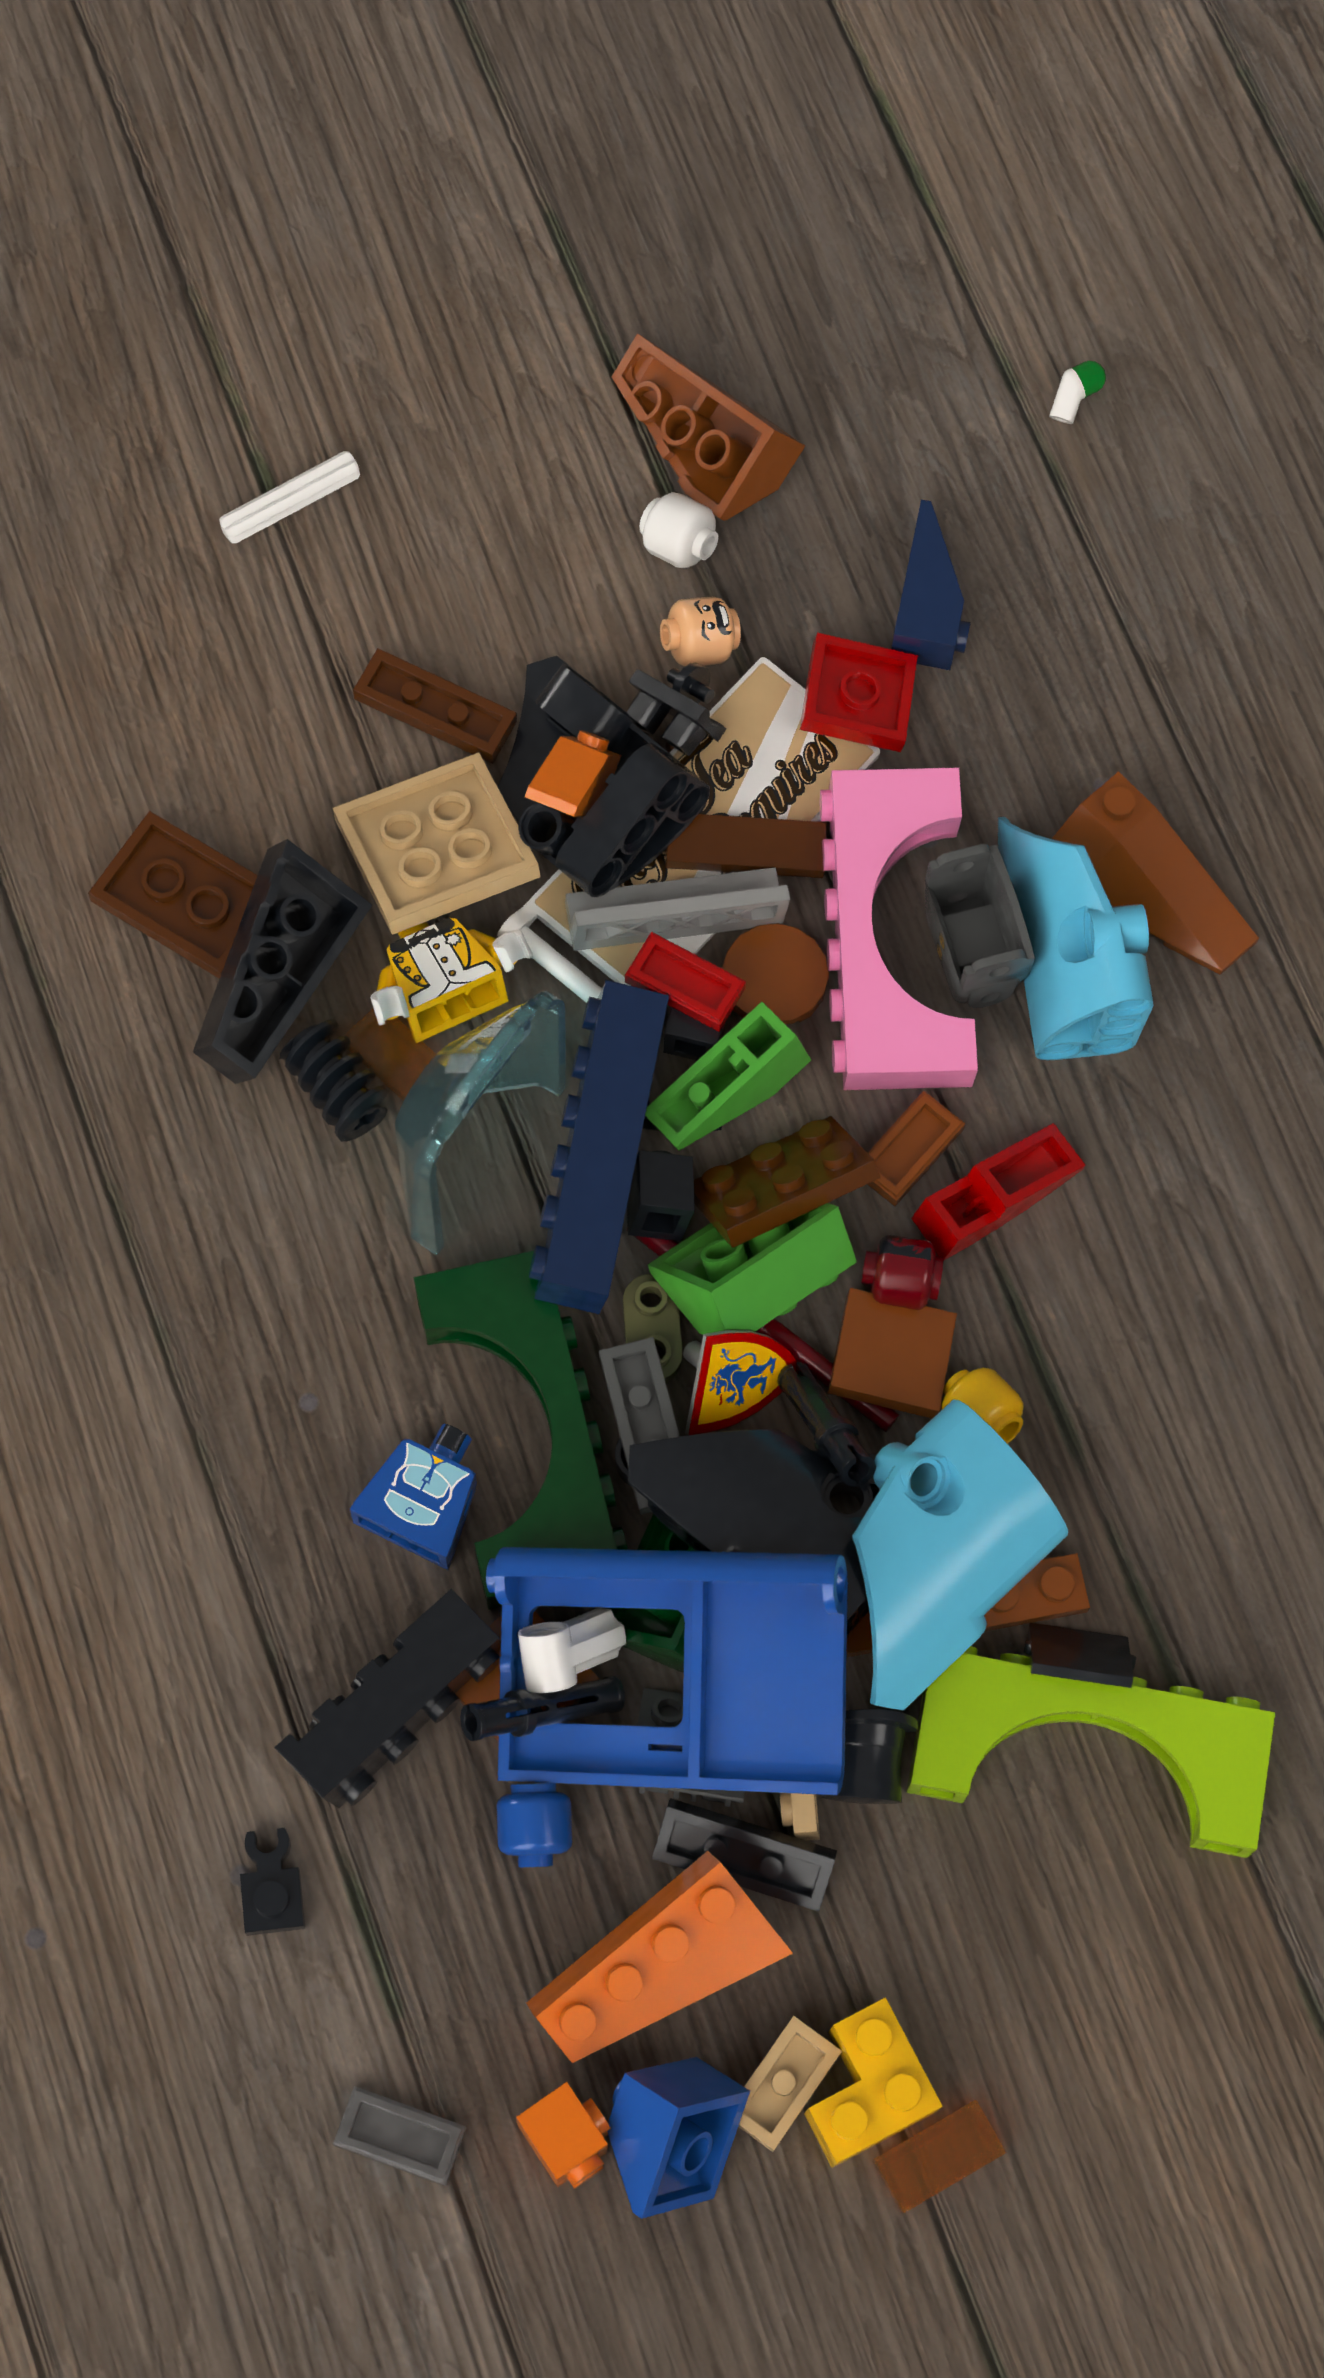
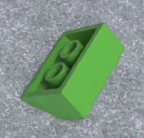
[647,1203,857,1335]

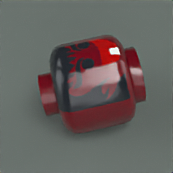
[861,1235,944,1310]

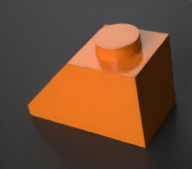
[525,730,621,817]

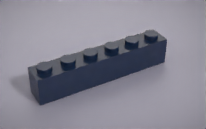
[529,980,669,1314]

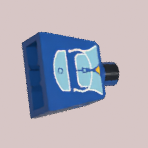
[350,1424,477,1570]

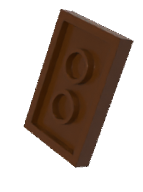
[88,811,258,979]
[694,1116,880,1248]

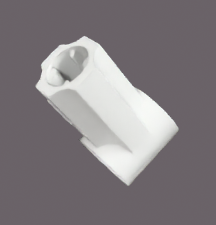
[518,1608,626,1693]

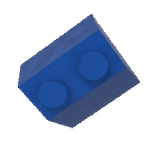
[607,2057,750,2219]

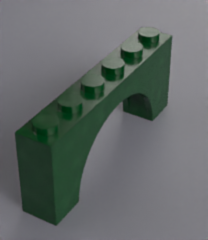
[413,1250,628,1610]

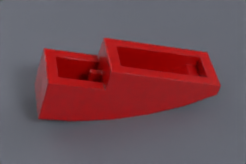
[911,1123,1086,1260]

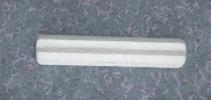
[219,451,360,543]

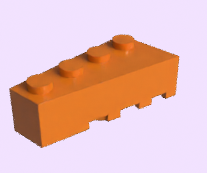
[526,1851,793,2063]

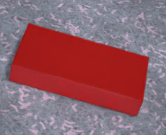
[625,932,746,1032]

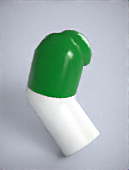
[1049,361,1106,424]

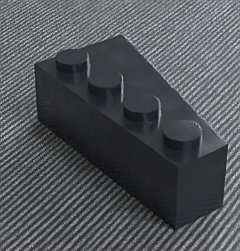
[193,839,372,1084]
[274,1589,501,1808]

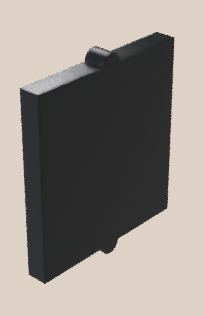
[1024,1623,1136,1688]

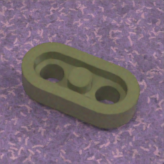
[623,1274,682,1383]

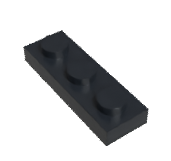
[652,1798,837,1911]

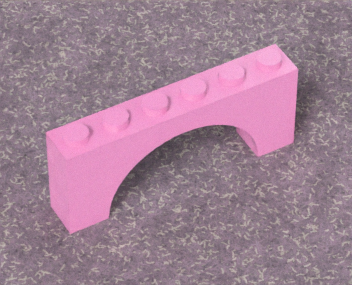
[819,768,978,1090]

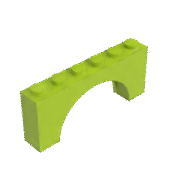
[906,1646,1275,1858]

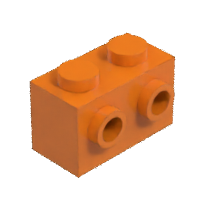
[516,2082,610,2189]

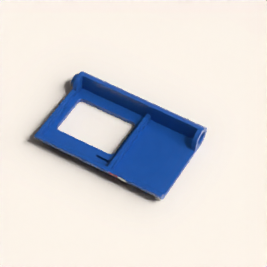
[486,1547,848,1795]

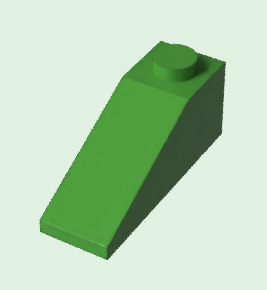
[645,1002,811,1151]

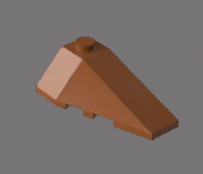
[611,333,805,521]
[1052,771,1259,975]

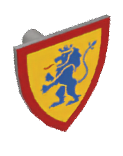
[683,1330,799,1435]

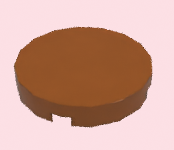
[722,923,829,1025]

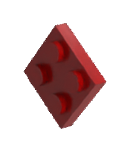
[799,632,918,753]

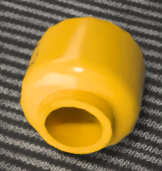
[941,1368,1024,1444]

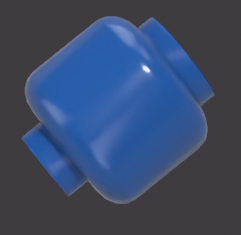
[497,1783,572,1867]

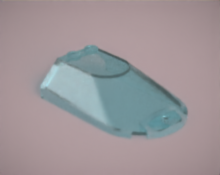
[395,990,566,1255]

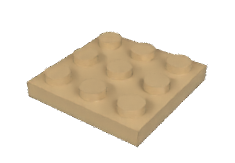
[332,752,541,935]

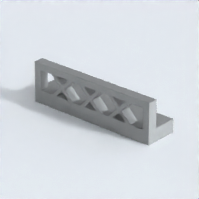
[565,867,790,951]

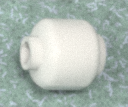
[639,492,718,569]

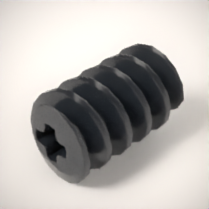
[279,1019,388,1142]

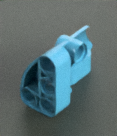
[998,817,1154,1060]
[852,1400,1068,1710]

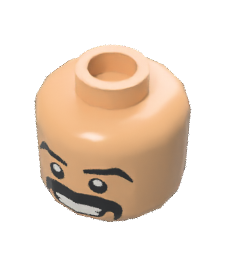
[660,597,741,666]

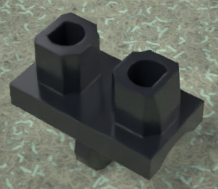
[627,663,726,757]

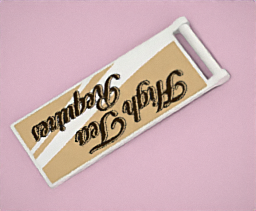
[497,657,880,1003]

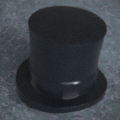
[816,1709,919,1804]

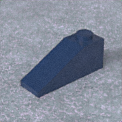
[891,499,971,670]

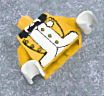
[370,918,533,1043]

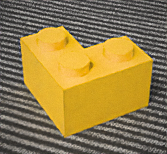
[804,1997,943,2168]

